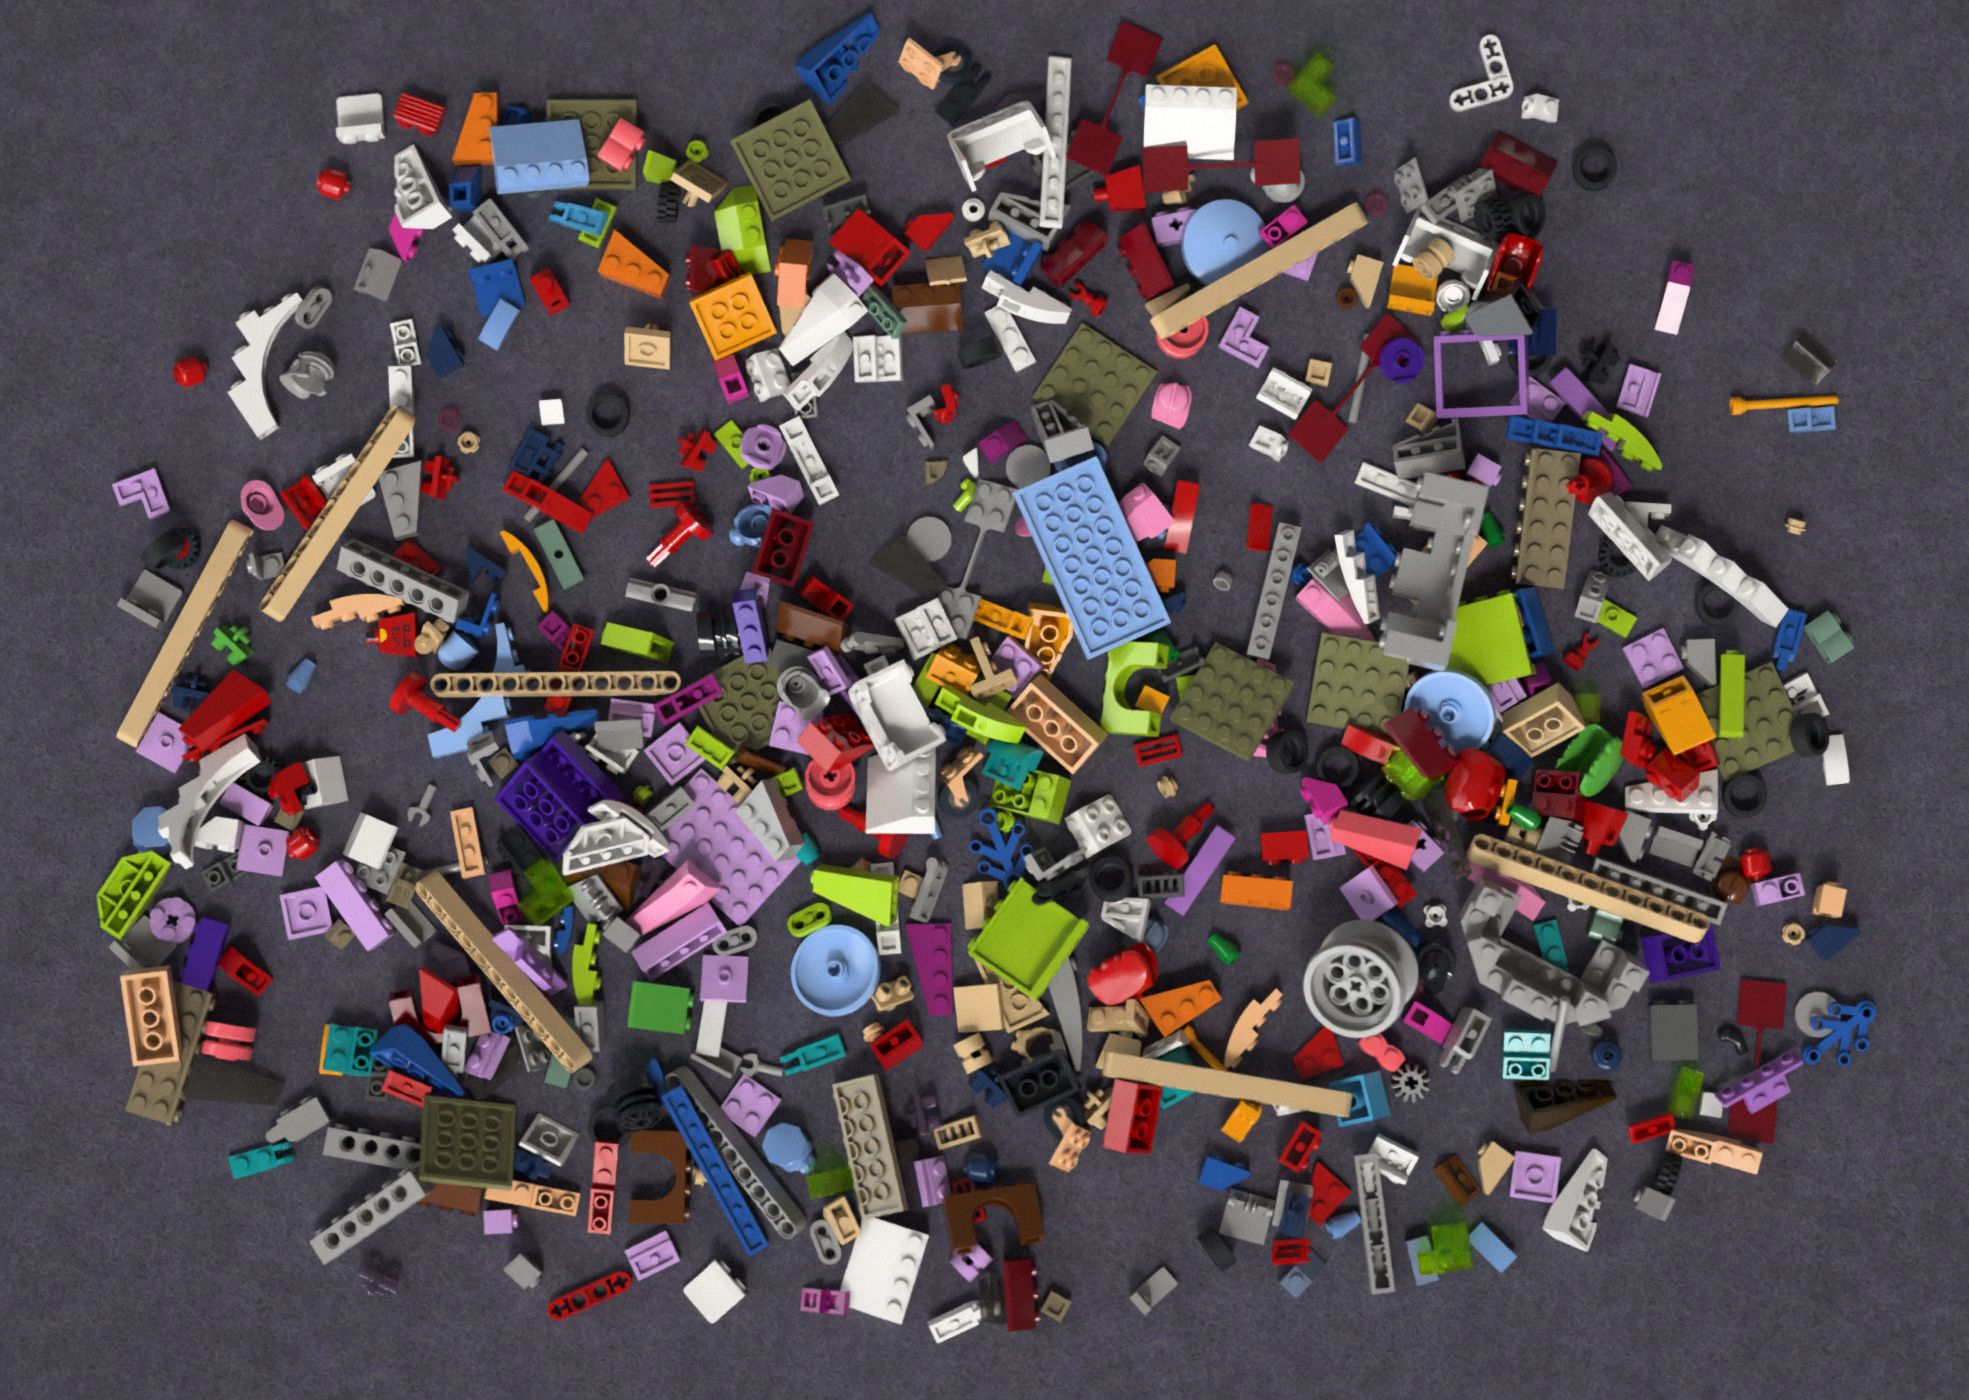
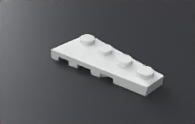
[1625,769,1718,814]

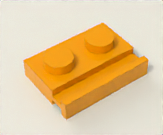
[1494,779,1517,827]

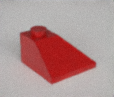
[419,966,459,1034]

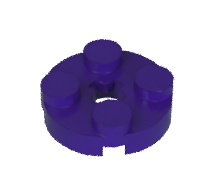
[1379,338,1425,383]

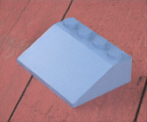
[489,119,590,194]

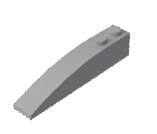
[1048,957,1082,1072]
[1354,1153,1395,1295]

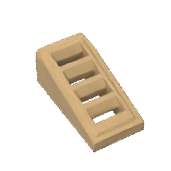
[1145,283,1190,317]
[932,1114,985,1150]

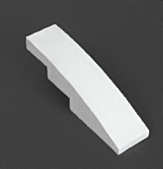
[1335,530,1380,624]

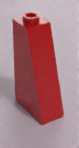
[178,670,272,751]

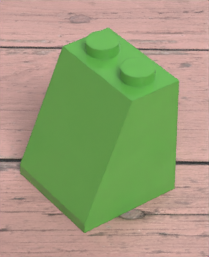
[627,981,695,1035]

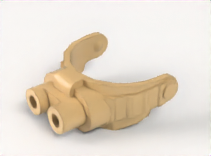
[1011,1027,1058,1062]

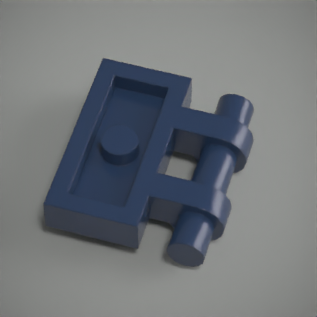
[508,428,564,485]
[924,707,967,746]

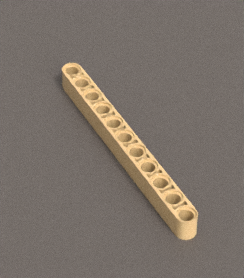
[1150,202,1369,340]
[259,404,416,622]
[116,519,253,748]
[430,671,682,698]
[1467,834,1710,943]
[415,871,592,1073]
[1102,1052,1353,1117]

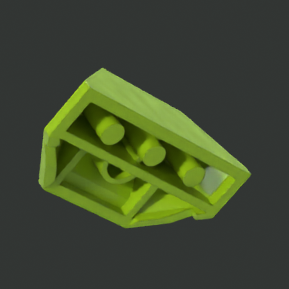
[714,185,771,275]
[97,851,172,940]

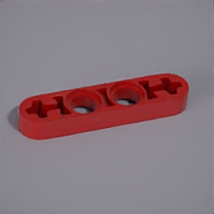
[547,1271,632,1321]

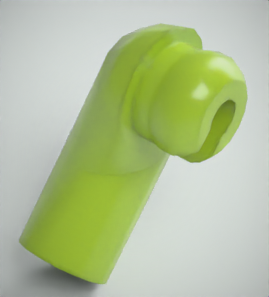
[953,478,976,512]

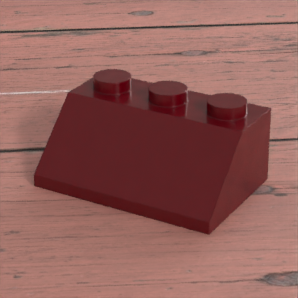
[1478,131,1558,197]
[1040,221,1108,290]
[1117,223,1174,302]
[751,508,815,588]
[1383,707,1461,778]
[1003,1258,1040,1332]

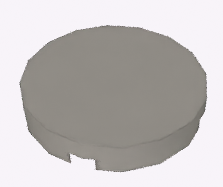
[1006,445,1051,489]
[907,517,951,562]
[1794,992,1841,1038]

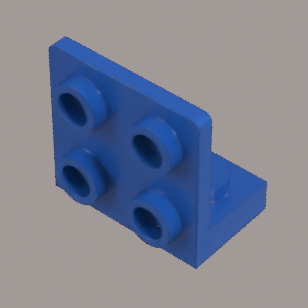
[982,229,1043,287]
[468,259,525,317]
[1355,523,1397,580]
[455,592,501,640]

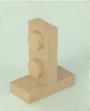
[969,637,1019,702]
[1087,999,1150,1038]

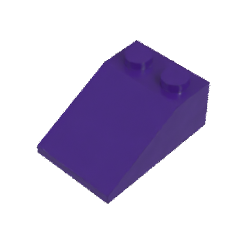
[1641,924,1720,983]

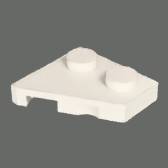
[1101,897,1151,943]

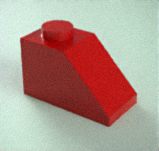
[904,213,954,254]
[217,946,273,996]

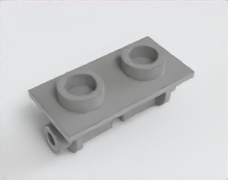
[1693,832,1731,882]

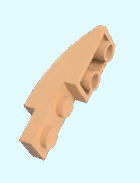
[311,594,406,630]
[1223,989,1283,1069]
[1666,1129,1764,1174]
[483,1180,580,1216]

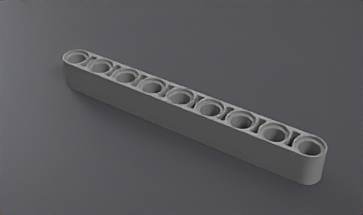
[665,1066,806,1239]

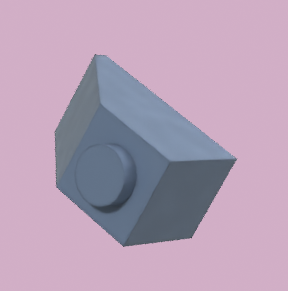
[1278,1250,1327,1299]

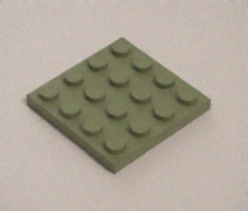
[729,99,851,222]
[546,100,637,190]
[1032,323,1157,448]
[1306,632,1409,737]
[1170,642,1295,762]
[687,648,784,766]
[1696,662,1796,782]
[419,1095,516,1191]

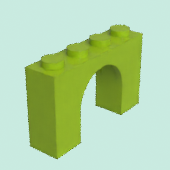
[1100,642,1169,737]
[913,653,1012,746]

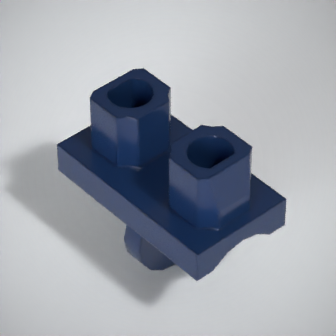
[171,674,211,710]
[488,995,525,1029]
[969,1068,1008,1109]
[513,1149,553,1180]
[1277,1191,1312,1238]

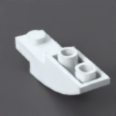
[982,270,1072,324]
[783,332,853,411]
[388,365,415,458]

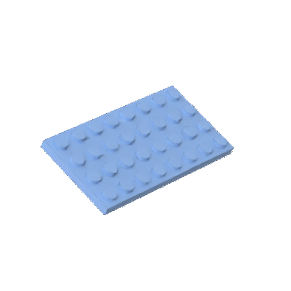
[1013,456,1171,660]

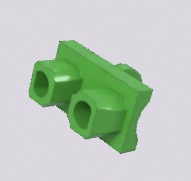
[211,625,255,666]

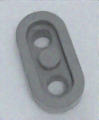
[295,286,332,329]
[712,926,758,956]
[810,1220,842,1265]

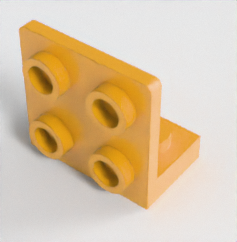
[1387,264,1438,316]
[925,644,982,696]

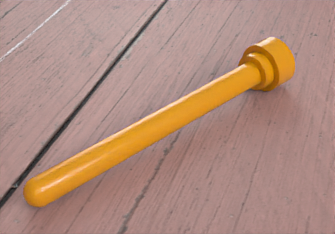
[1730,395,1839,415]
[1183,1025,1262,1109]

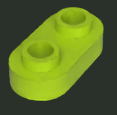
[787,903,832,937]

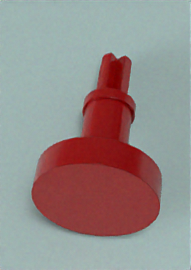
[1566,458,1615,504]
[646,500,715,567]
[389,671,462,733]
[1147,802,1215,869]
[838,806,910,859]

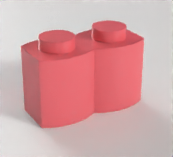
[598,118,646,173]
[1358,1033,1405,1072]

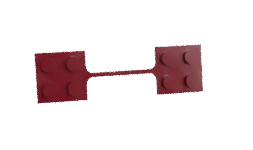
[1065,21,1163,177]
[1143,138,1301,193]
[1287,313,1420,464]
[1728,979,1787,1144]

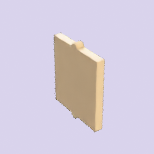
[925,256,967,286]

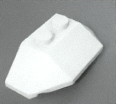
[563,816,649,875]

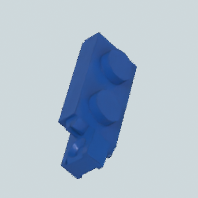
[1772,608,1807,673]

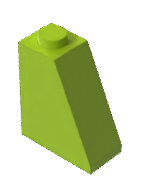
[601,622,674,664]

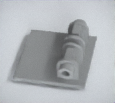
[1394,158,1429,214]
[1448,168,1498,223]
[1307,548,1349,602]
[1535,816,1584,865]
[354,846,407,895]
[564,874,623,924]
[515,1025,551,1072]
[1219,1189,1275,1245]

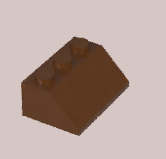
[892,282,963,335]
[776,601,853,656]
[565,861,643,911]
[416,1182,485,1216]

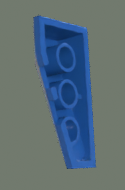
[794,13,881,105]
[504,709,601,761]
[369,1024,464,1097]

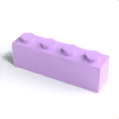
[315,860,396,951]
[631,902,727,982]

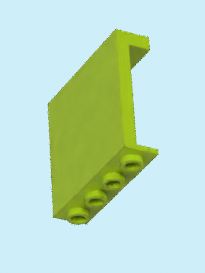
[1445,590,1537,686]
[968,877,1089,1002]

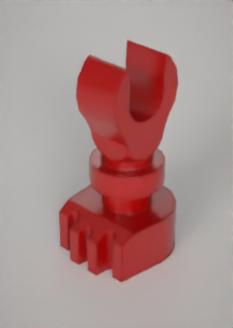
[1069,283,1108,318]
[1562,632,1599,671]

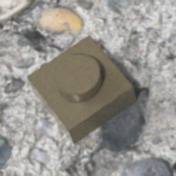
[487,748,520,779]
[274,808,305,832]
[324,919,355,951]
[1040,1290,1072,1322]

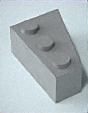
[988,192,1071,251]
[1030,400,1094,463]
[1392,417,1466,480]
[379,461,425,541]
[735,779,805,862]

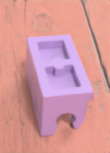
[827,250,874,296]
[740,572,770,607]
[220,782,273,826]

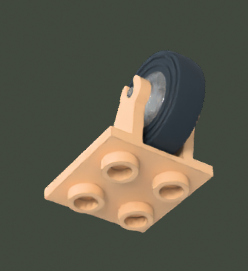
[898,37,972,89]
[938,746,983,818]
[1043,1097,1092,1172]

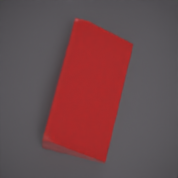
[1246,503,1273,552]
[1627,1112,1676,1144]

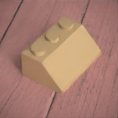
[1503,683,1586,758]

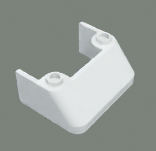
[947,101,1056,192]
[1392,209,1499,301]

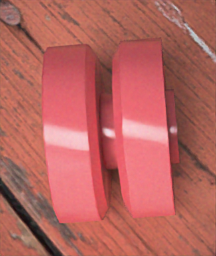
[1156,317,1209,359]
[805,759,856,810]
[201,1021,257,1061]

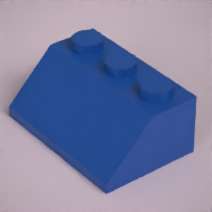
[1511,587,1555,660]

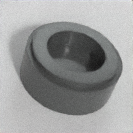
[1579,1023,1604,1039]
[573,1068,596,1091]

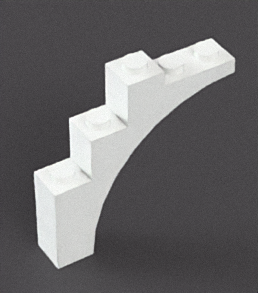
[228,293,303,440]
[1655,525,1789,628]
[158,734,260,869]

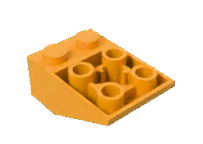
[1642,675,1716,755]

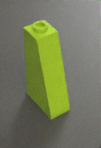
[1718,650,1745,738]
[811,864,899,926]

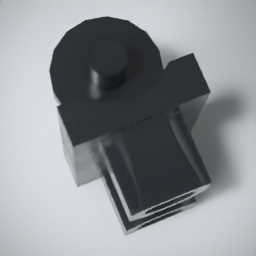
[1580,343,1620,384]

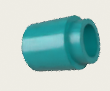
[796,831,821,866]

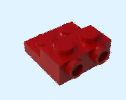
[1620,711,1657,769]

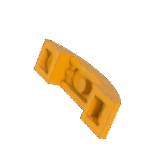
[500,530,550,613]
[974,599,1034,640]

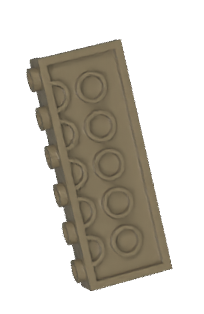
[1510,448,1581,589]
[125,981,218,1126]
[832,1074,909,1220]

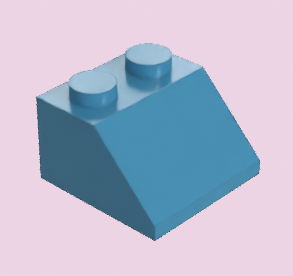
[1329,1071,1391,1127]

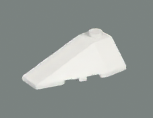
[1542,1149,1608,1252]

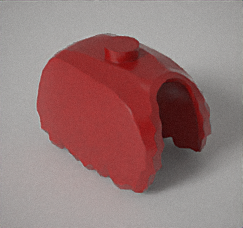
[1485,233,1544,294]
[1442,747,1506,821]
[1087,942,1159,1005]

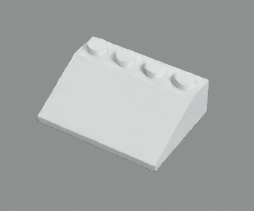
[1143,85,1237,160]
[1588,492,1672,581]
[866,747,936,834]
[840,1217,929,1324]

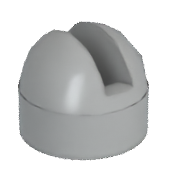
[1213,571,1233,591]

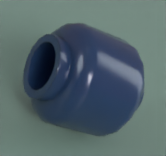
[1591,1041,1622,1071]
[964,1153,999,1183]

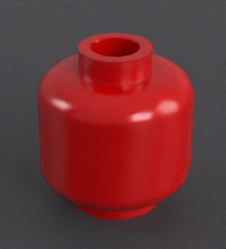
[316,167,351,200]
[172,355,208,388]
[286,827,320,860]
[1740,847,1773,881]

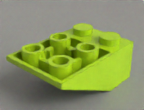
[989,770,1071,824]

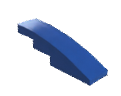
[1505,416,1603,456]

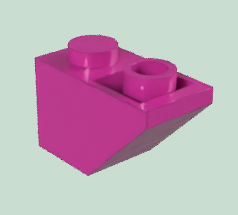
[1258,205,1308,249]
[389,213,425,263]
[712,354,750,404]
[1300,777,1348,825]
[489,869,524,926]
[1402,1001,1453,1045]

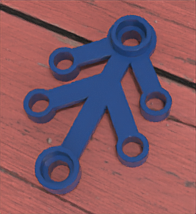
[969,808,1034,890]
[1801,1000,1877,1066]

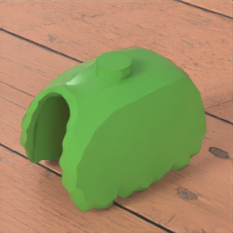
[1555,724,1624,797]

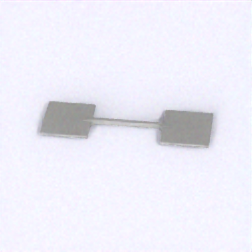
[937,479,1018,640]

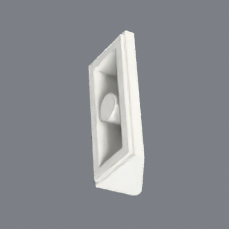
[1142,1030,1190,1060]

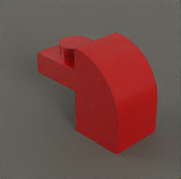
[798,576,854,621]
[269,761,309,816]

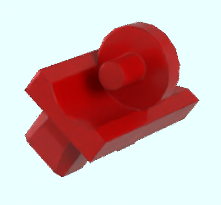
[677,430,718,472]
[421,456,460,500]

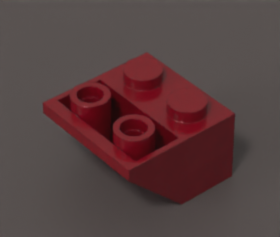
[686,245,720,297]
[1531,769,1586,822]

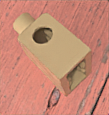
[1095,1031,1141,1069]

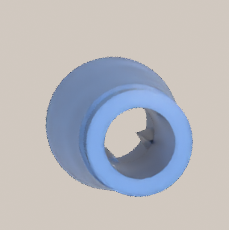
[285,659,316,694]
[1325,1211,1361,1239]

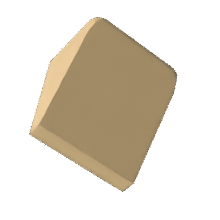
[1405,403,1440,434]

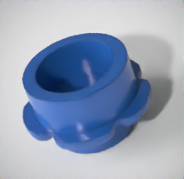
[1290,563,1311,585]
[492,1012,514,1035]

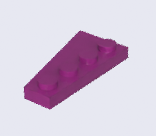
[905,923,953,1016]

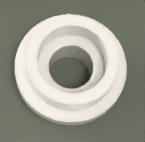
[962,199,985,221]

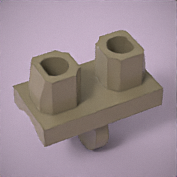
[385,862,423,909]

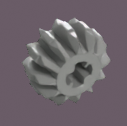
[1391,1064,1430,1102]

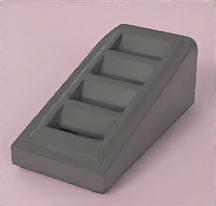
[1138,874,1185,899]

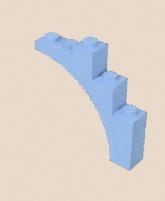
[428,623,533,758]

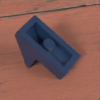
[466,546,508,583]

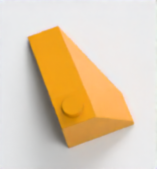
[1023,602,1073,681]

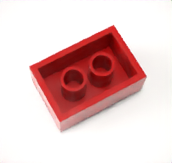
[1103,1079,1163,1154]

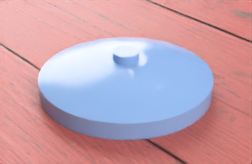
[1181,199,1270,286]
[1404,669,1496,754]
[791,925,881,1016]

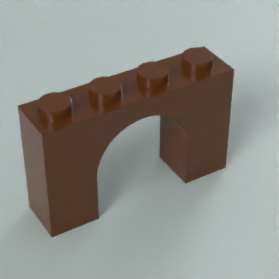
[629,1130,692,1224]
[942,1182,1045,1256]

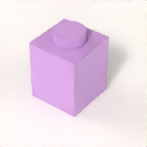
[1465,454,1502,488]
[484,1209,518,1234]

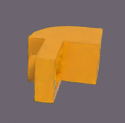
[1221,1100,1262,1143]

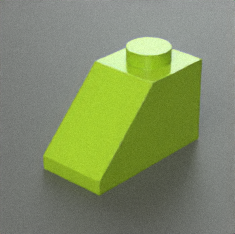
[643,150,678,184]

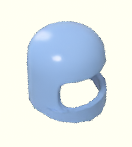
[438,630,479,671]

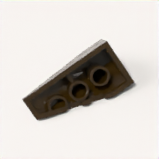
[1514,1079,1617,1134]

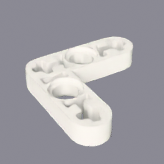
[1449,35,1513,111]

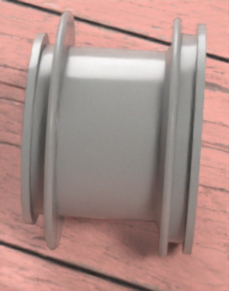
[1304,920,1419,1038]

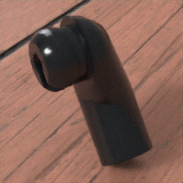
[296,783,318,809]
[1718,1027,1749,1056]

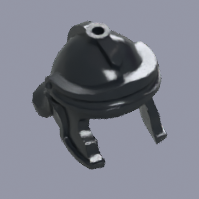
[1416,940,1456,993]

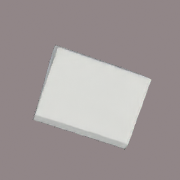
[301,756,349,810]
[343,812,398,870]
[519,1113,579,1166]

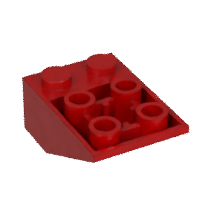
[828,208,911,287]
[797,713,875,772]

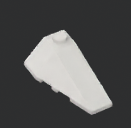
[395,144,452,229]
[779,273,868,366]

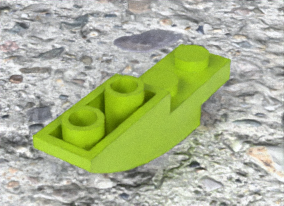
[1581,411,1663,472]
[935,683,1028,744]
[572,923,602,1005]

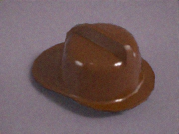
[1710,855,1752,905]

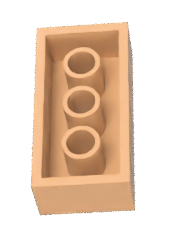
[1006,674,1108,774]
[120,965,183,1066]

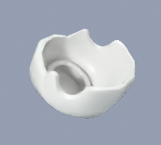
[1436,279,1470,312]

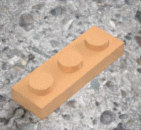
[450,807,486,879]

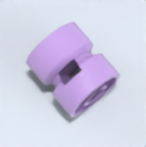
[950,1243,993,1282]

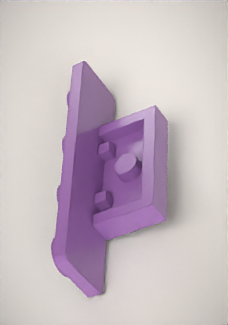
[492,927,568,995]
[1714,1050,1803,1114]

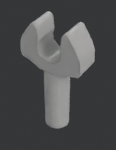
[408,784,437,827]
[740,1053,784,1077]

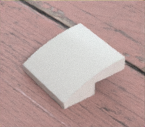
[853,335,903,382]
[895,598,958,661]
[1782,672,1829,717]

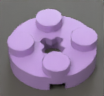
[740,424,786,470]
[150,897,196,944]

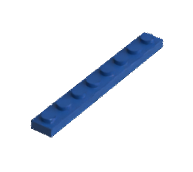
[660,1084,769,1257]

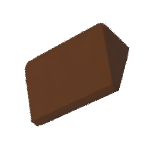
[735,745,785,776]
[1433,1153,1482,1206]

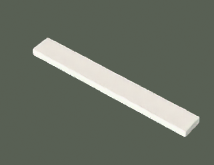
[1039,56,1071,229]

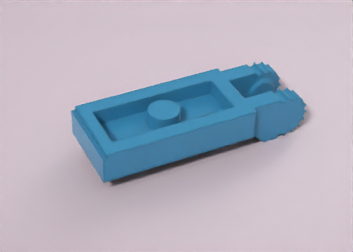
[548,201,609,236]

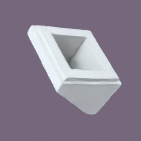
[539,399,565,425]
[963,448,979,478]
[1698,1092,1723,1118]

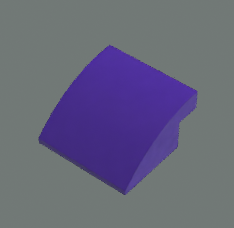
[495,730,625,865]

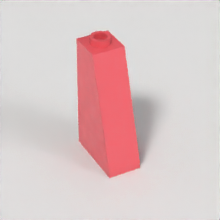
[1329,810,1422,870]

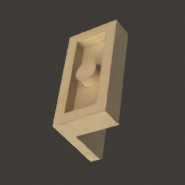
[962,881,999,930]

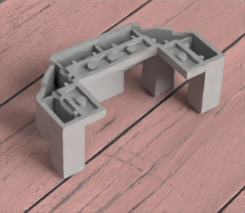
[1379,472,1489,672]
[1459,875,1649,1027]

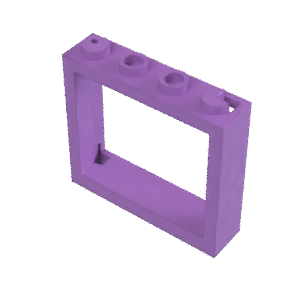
[1434,330,1530,418]

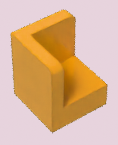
[1135,685,1170,714]

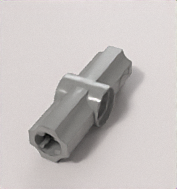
[625,578,697,612]

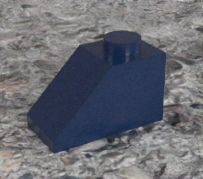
[1806,925,1862,961]

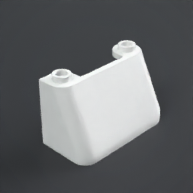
[848,659,946,771]

